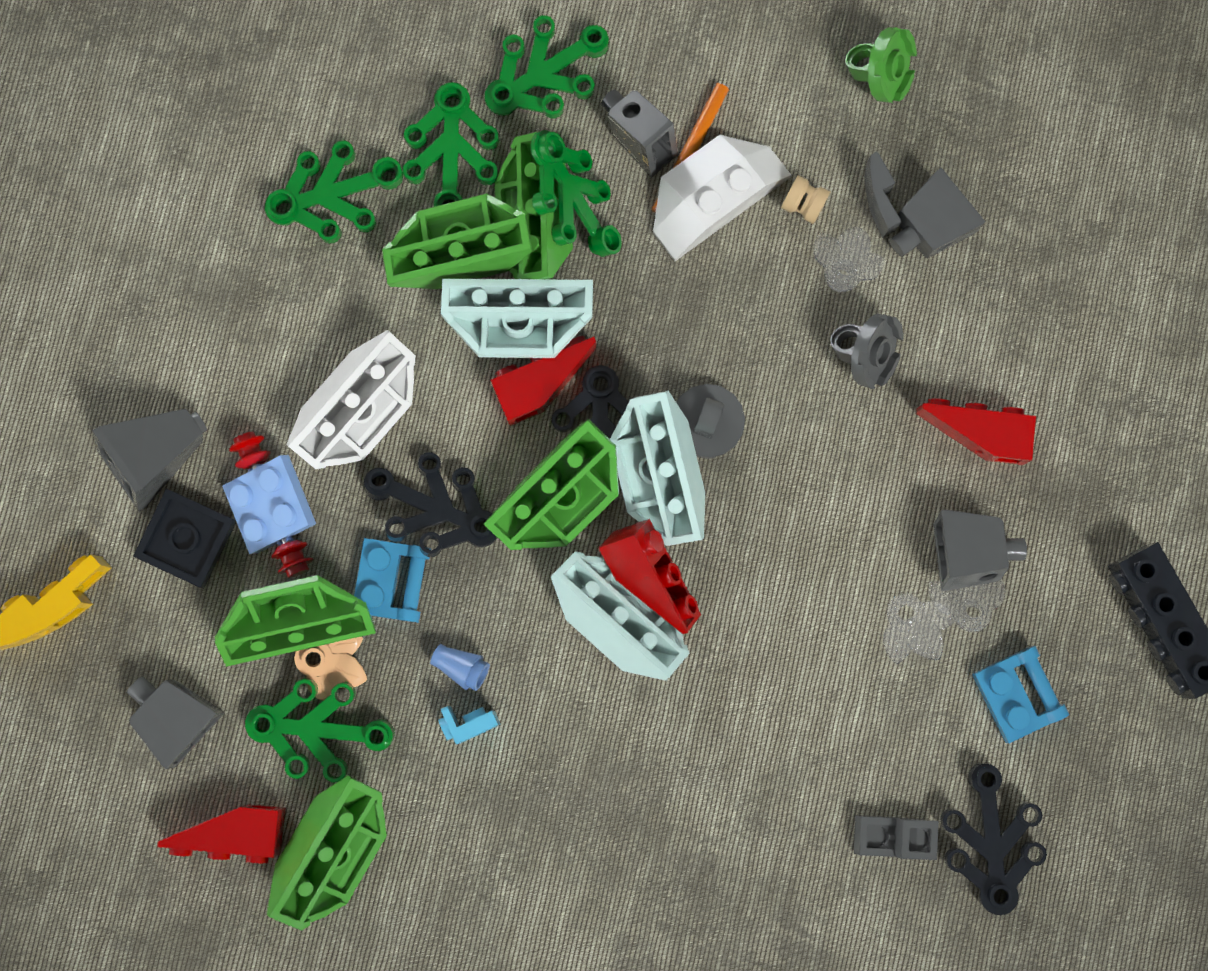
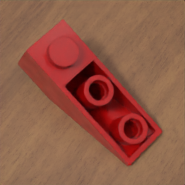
[490,336,596,426]
[916,398,1036,465]
[598,519,701,634]
[157,804,286,864]

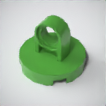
[845,27,917,103]

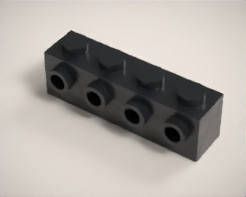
[1108,542,1208,699]

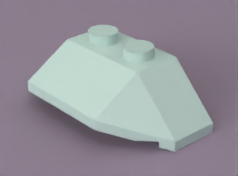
[441,279,593,358]
[610,391,705,546]
[551,551,690,681]

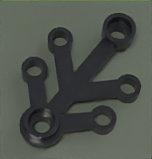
[552,365,629,506]
[364,452,497,557]
[940,763,1047,915]

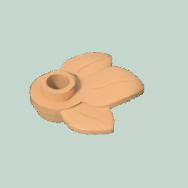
[294,636,367,701]

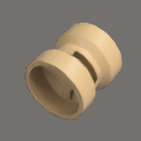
[781,175,831,225]

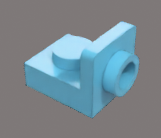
[438,706,501,744]

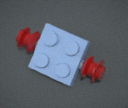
[222,431,316,578]

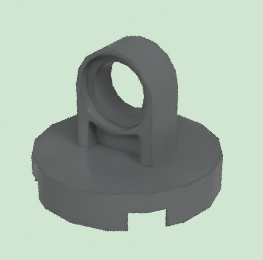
[830,313,904,389]
[676,384,745,459]

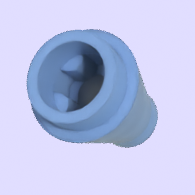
[430,644,490,691]

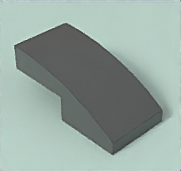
[864,152,902,238]
[853,815,939,860]

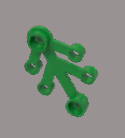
[485,15,609,119]
[403,82,499,207]
[531,130,622,257]
[265,140,403,244]
[245,678,395,783]

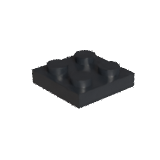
[133,488,236,589]

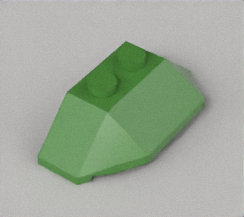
[495,131,573,279]
[382,193,533,289]
[484,419,619,550]
[215,575,376,667]
[267,776,387,931]

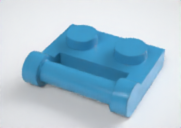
[354,538,431,623]
[972,645,1069,744]

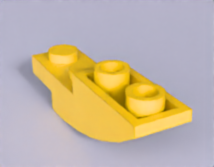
[0,554,112,650]

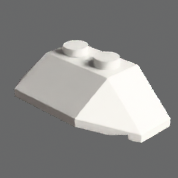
[653,135,791,262]
[286,330,416,469]

